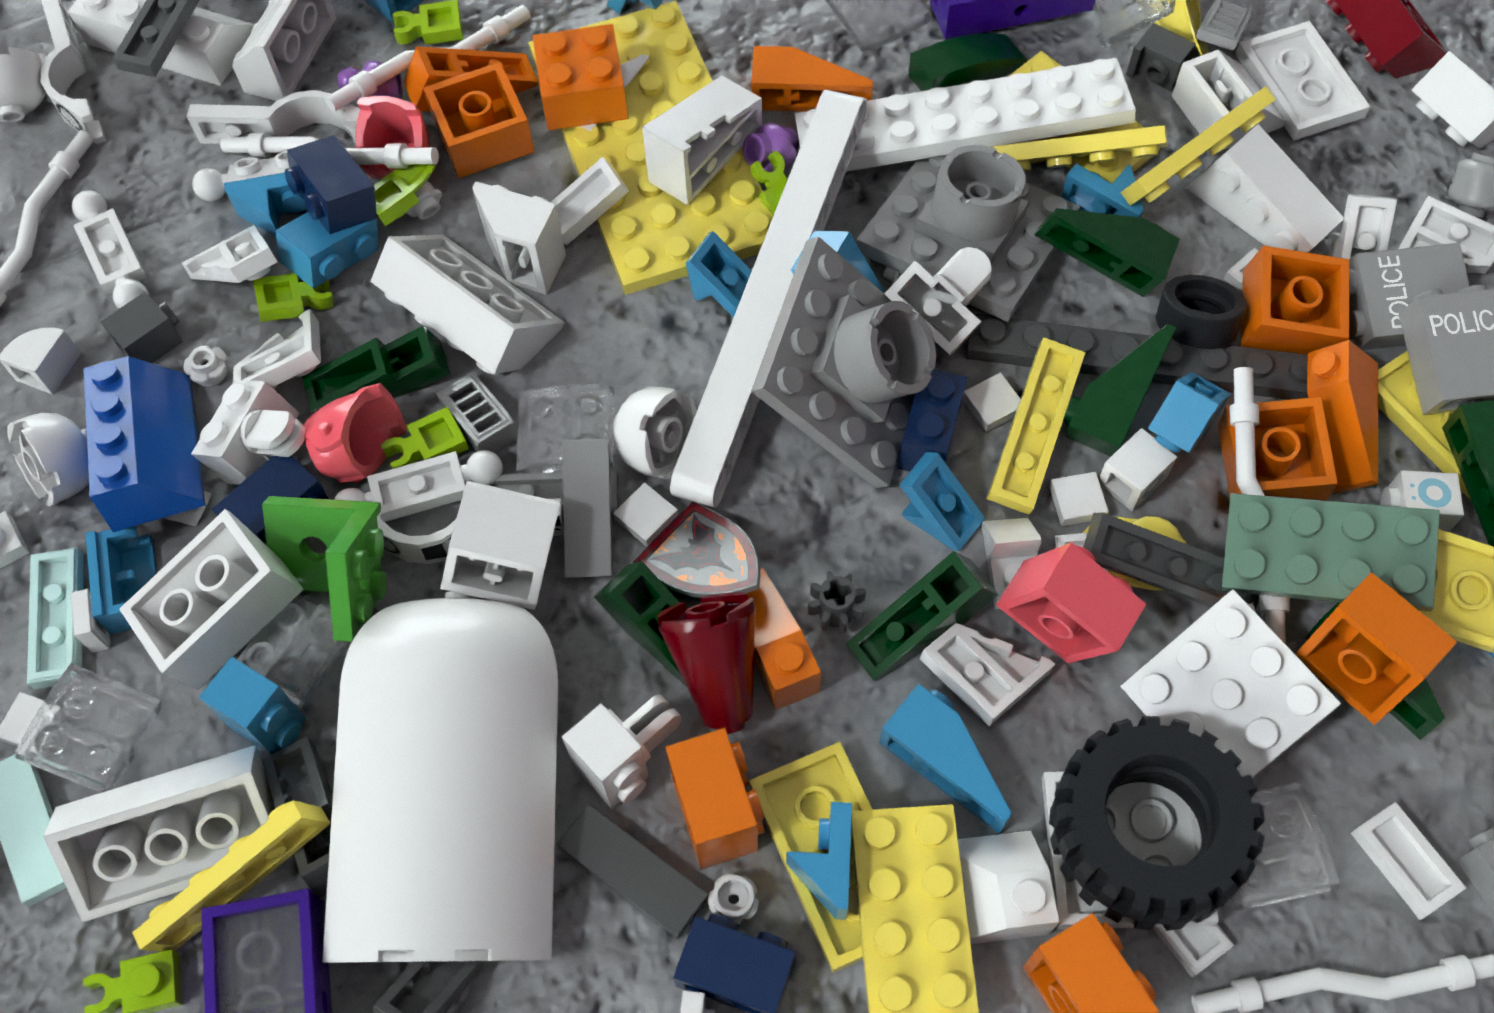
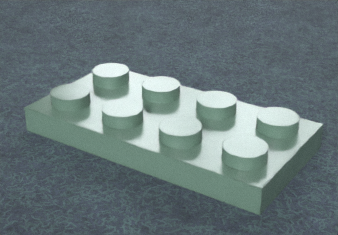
[1222,493,1440,612]

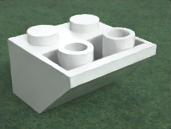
[1172,50,1286,152]
[472,181,566,295]
[440,481,561,610]

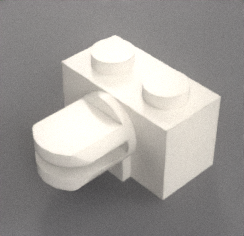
[884,247,992,355]
[191,380,305,485]
[562,694,682,809]

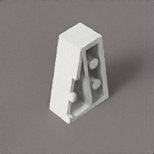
[642,76,762,205]
[1186,124,1344,252]

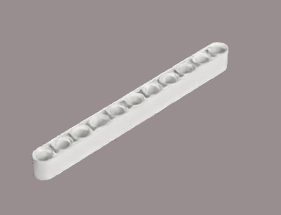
[670,90,867,508]

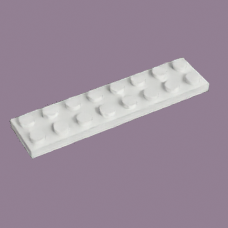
[795,58,1136,172]

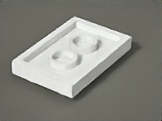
[1235,21,1370,140]

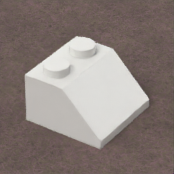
[1411,51,1494,149]

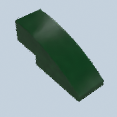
[908,33,1028,91]
[302,326,451,414]

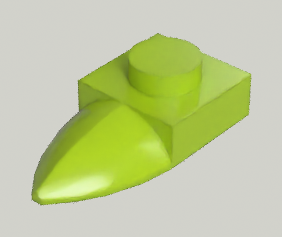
[374,164,436,226]

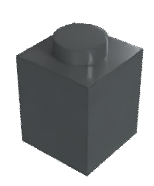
[100,292,183,363]

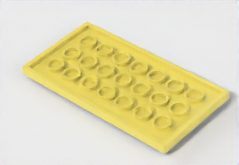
[528,1,773,295]

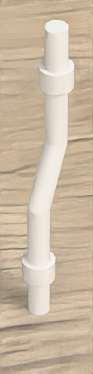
[325,5,531,112]
[0,130,94,307]
[220,133,439,169]
[1230,367,1290,644]
[1191,953,1494,1013]

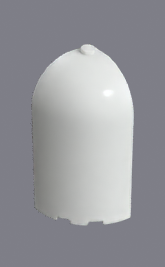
[322,591,558,963]

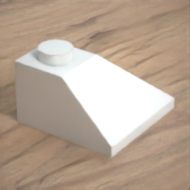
[958,830,1060,944]

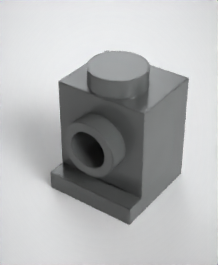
[1126,23,1196,91]

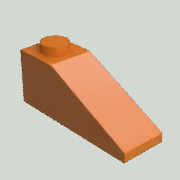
[403,46,538,112]
[751,46,873,112]
[1307,340,1378,494]
[746,568,821,710]

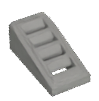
[1196,0,1252,51]
[436,372,520,453]

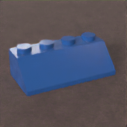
[83,356,206,532]

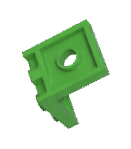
[262,496,387,642]

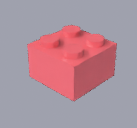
[996,542,1146,663]

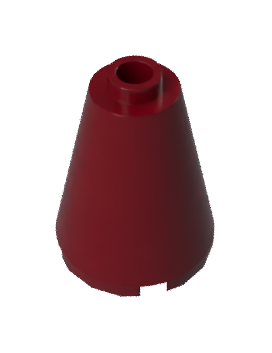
[657,593,756,734]

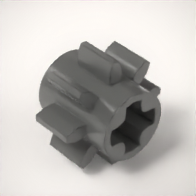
[808,571,866,633]

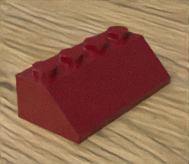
[1326,0,1448,79]

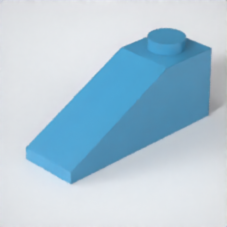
[879,684,1012,834]

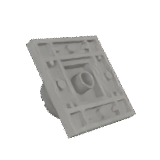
[856,145,1080,322]
[751,236,936,488]

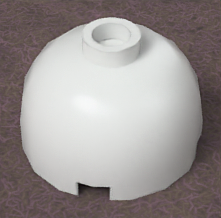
[0,47,46,122]
[613,387,697,479]
[7,412,89,507]

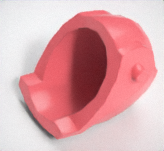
[355,96,430,181]
[304,383,407,484]

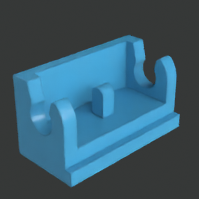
[85,526,157,634]

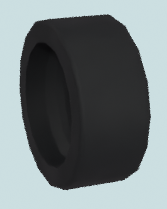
[1155,275,1247,349]

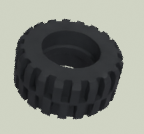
[1049,716,1265,931]

